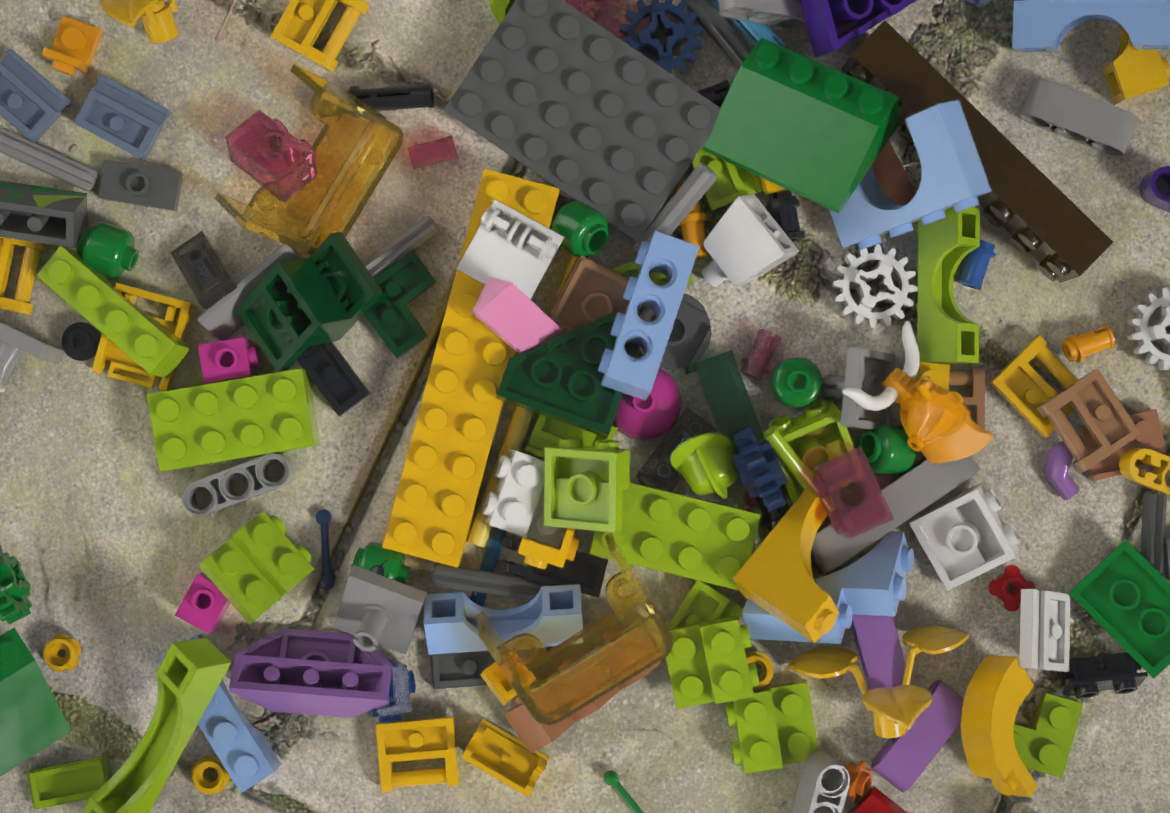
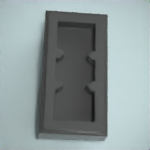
[98,160,183,212]

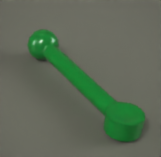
[603,770,644,813]

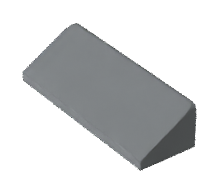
[197,243,302,341]

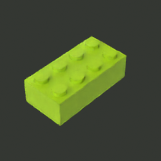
[147,368,321,472]
[589,482,761,591]

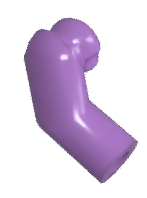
[1044,441,1080,501]

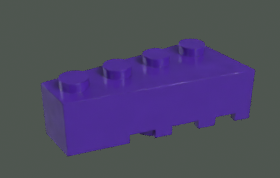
[800,0,917,58]

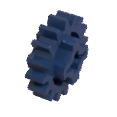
[620,0,703,75]
[732,427,788,512]

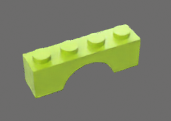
[916,206,980,364]
[36,246,191,378]

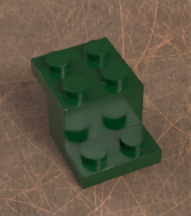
[236,232,383,372]

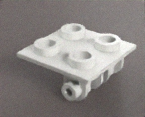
[457,199,564,299]

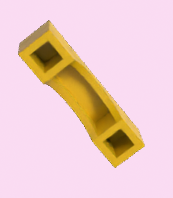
[1102,26,1170,105]

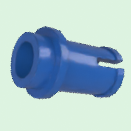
[957,240,996,290]

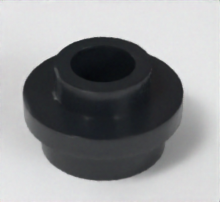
[62,322,101,361]

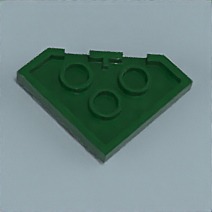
[496,313,639,438]

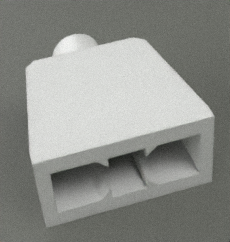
[702,194,799,287]

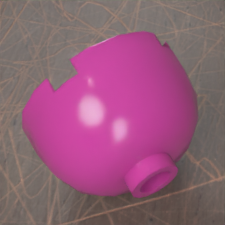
[613,368,681,440]

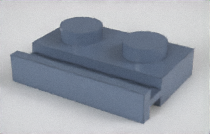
[0,48,72,143]
[74,74,171,161]

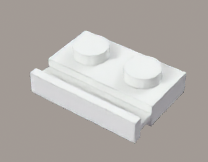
[1019,589,1071,672]

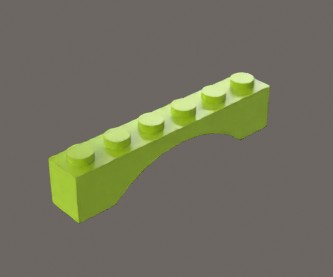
[82,637,231,813]

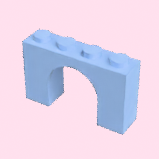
[829,100,991,250]

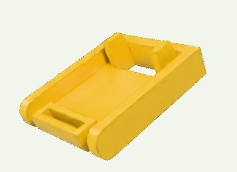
[92,282,195,391]

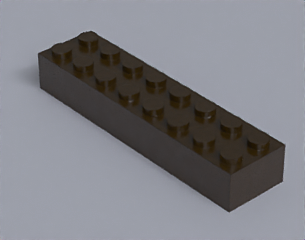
[841,20,1113,283]

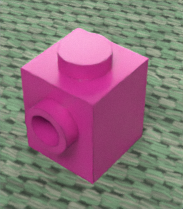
[198,337,261,384]
[175,572,231,634]

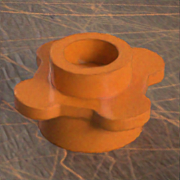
[845,760,873,804]

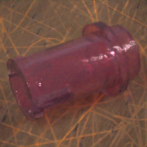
[407,135,458,171]
[740,329,782,381]

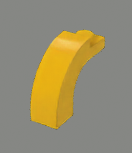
[961,655,1038,798]

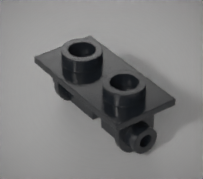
[1061,652,1148,699]

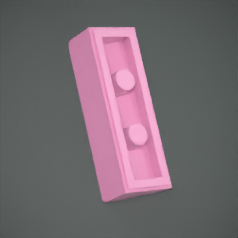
[472,277,565,354]

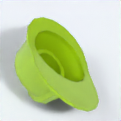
[670,433,739,499]

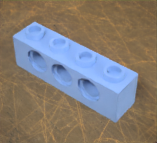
[598,231,700,401]

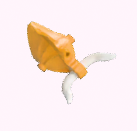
[842,321,995,463]

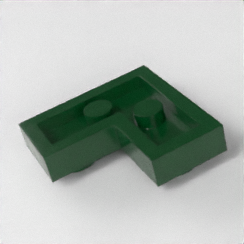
[364,251,437,359]

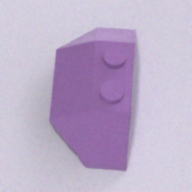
[229,628,392,718]

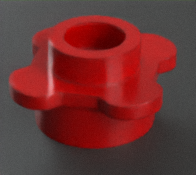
[988,565,1035,612]

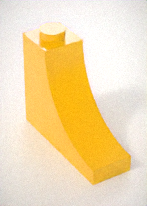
[733,489,840,643]

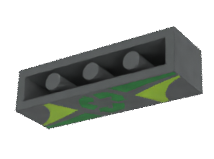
[0,180,87,248]

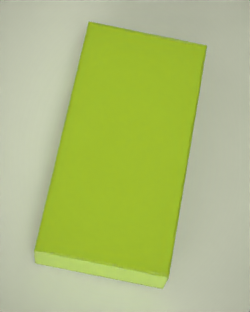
[27,755,111,810]

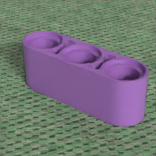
[851,614,911,690]
[871,679,964,792]

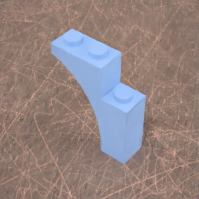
[742,531,914,644]

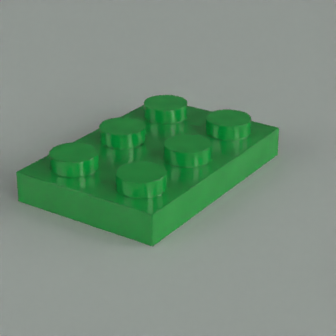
[1068,539,1170,679]

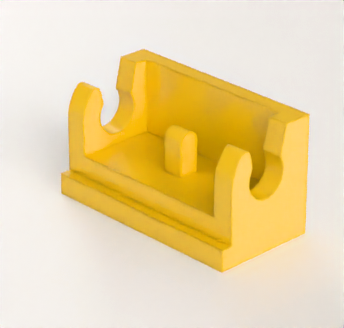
[461,718,549,798]

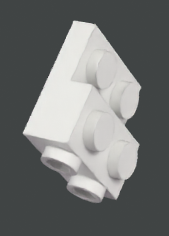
[482,448,564,547]
[909,483,1022,591]

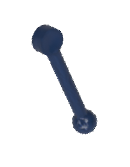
[316,510,335,590]

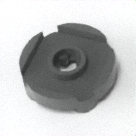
[638,293,712,369]

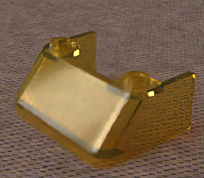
[215,64,403,255]
[477,533,673,725]

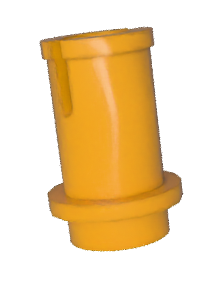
[1062,324,1116,363]

